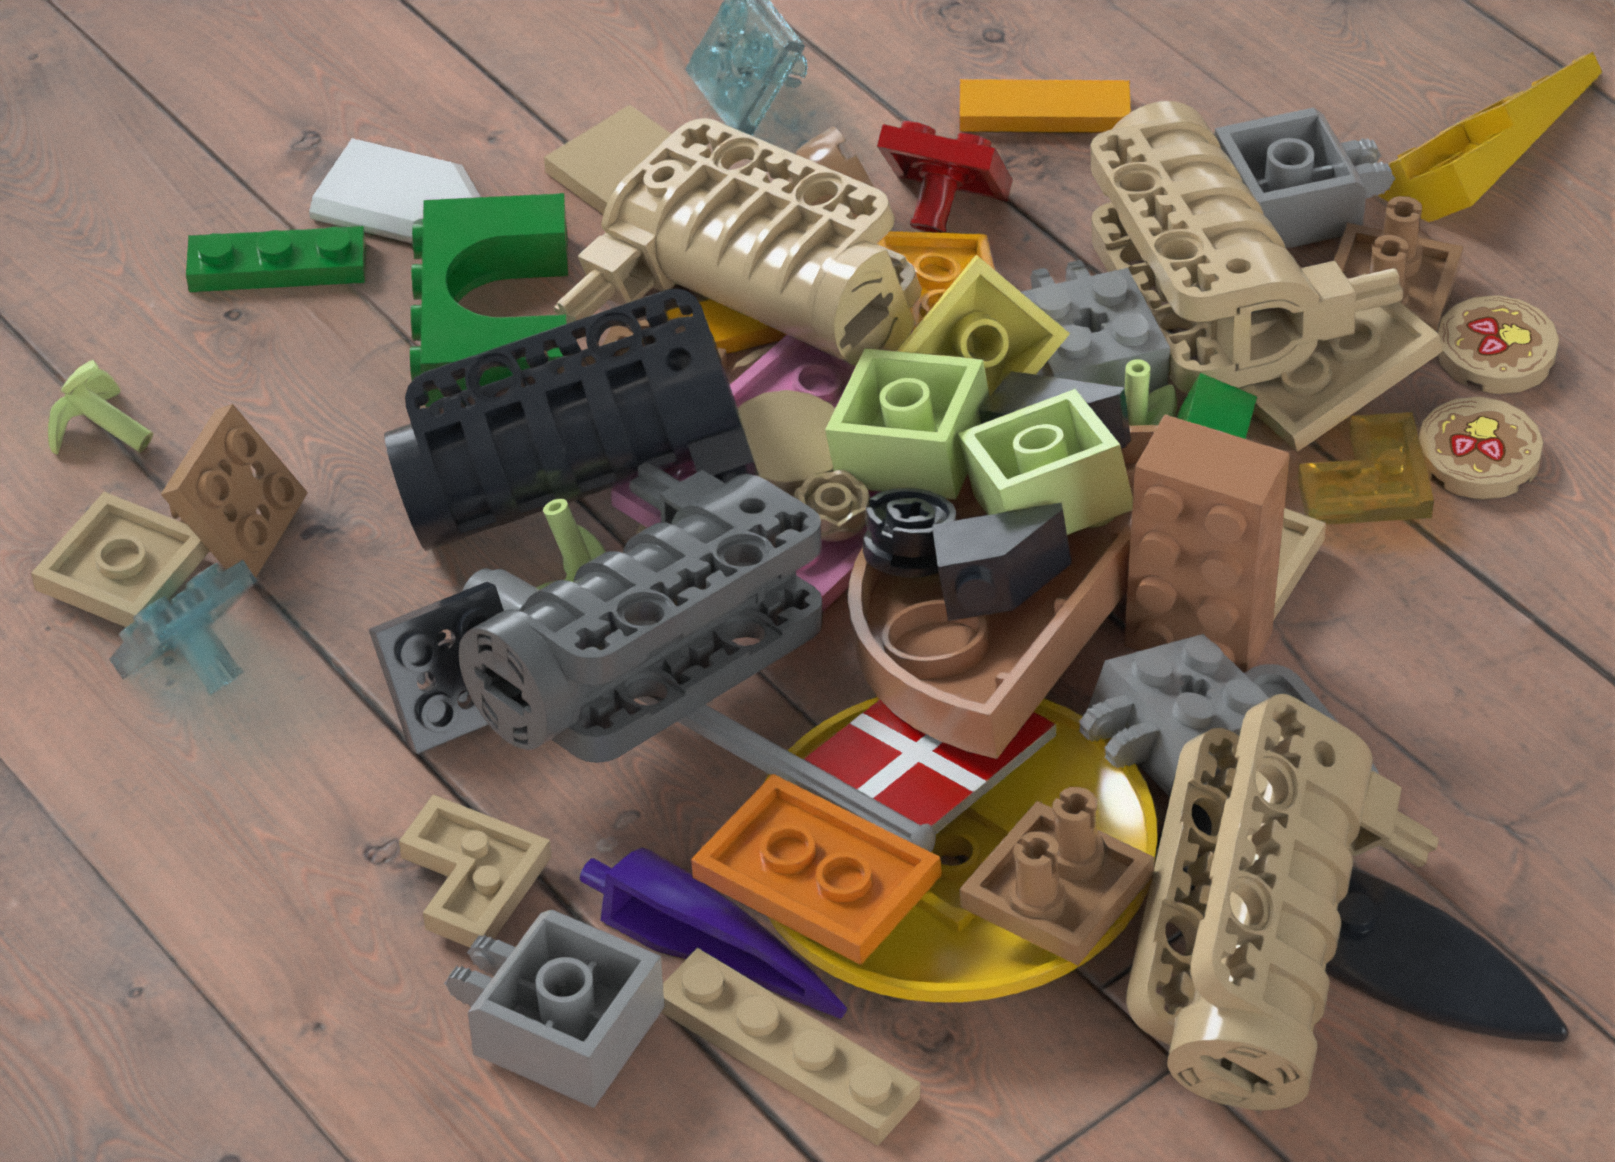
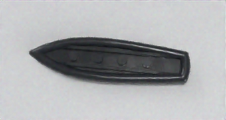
[1156,804,1569,1042]

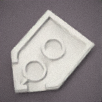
[309,138,481,244]

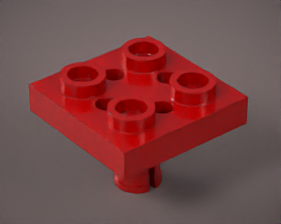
[877,121,1013,233]

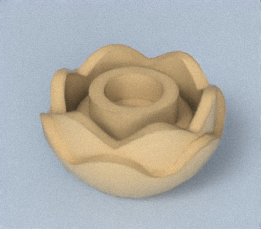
[794,470,870,541]

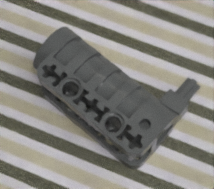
[459,462,823,763]

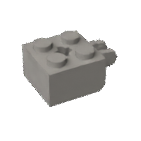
[1214,108,1395,249]
[1021,260,1170,394]
[1079,634,1276,797]
[444,909,665,1108]

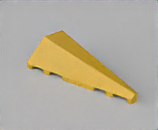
[1376,52,1603,223]

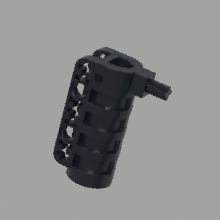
[384,288,759,551]

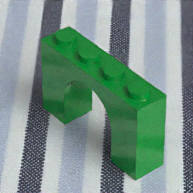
[410,193,569,407]

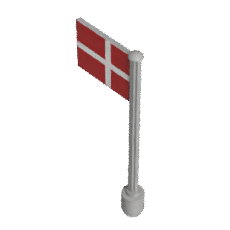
[463,568,1056,852]

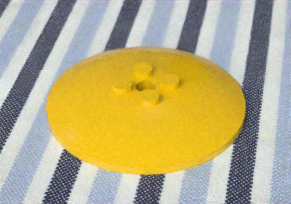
[764,697,1157,1002]

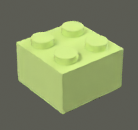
[825,348,989,499]
[958,389,1133,535]

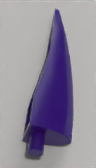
[579,847,847,1019]

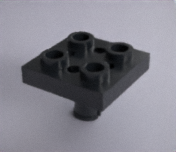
[368,581,504,754]

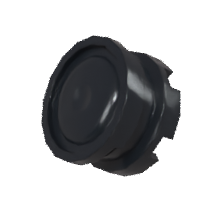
[863,488,956,578]

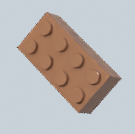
[1124,414,1290,673]

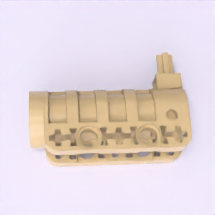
[1091,101,1403,393]
[1126,694,1438,1110]

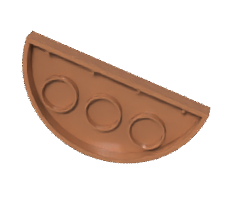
[848,425,1158,759]

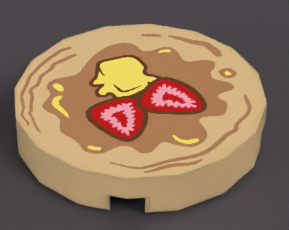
[1437,295,1559,394]
[1417,397,1543,500]

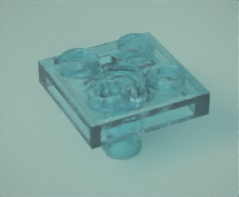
[685,0,808,136]
[109,560,257,696]

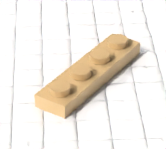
[661,948,920,1146]

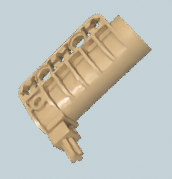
[554,118,922,366]

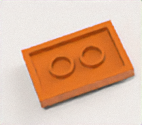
[691,774,942,965]

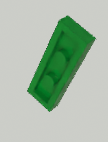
[186,226,366,292]

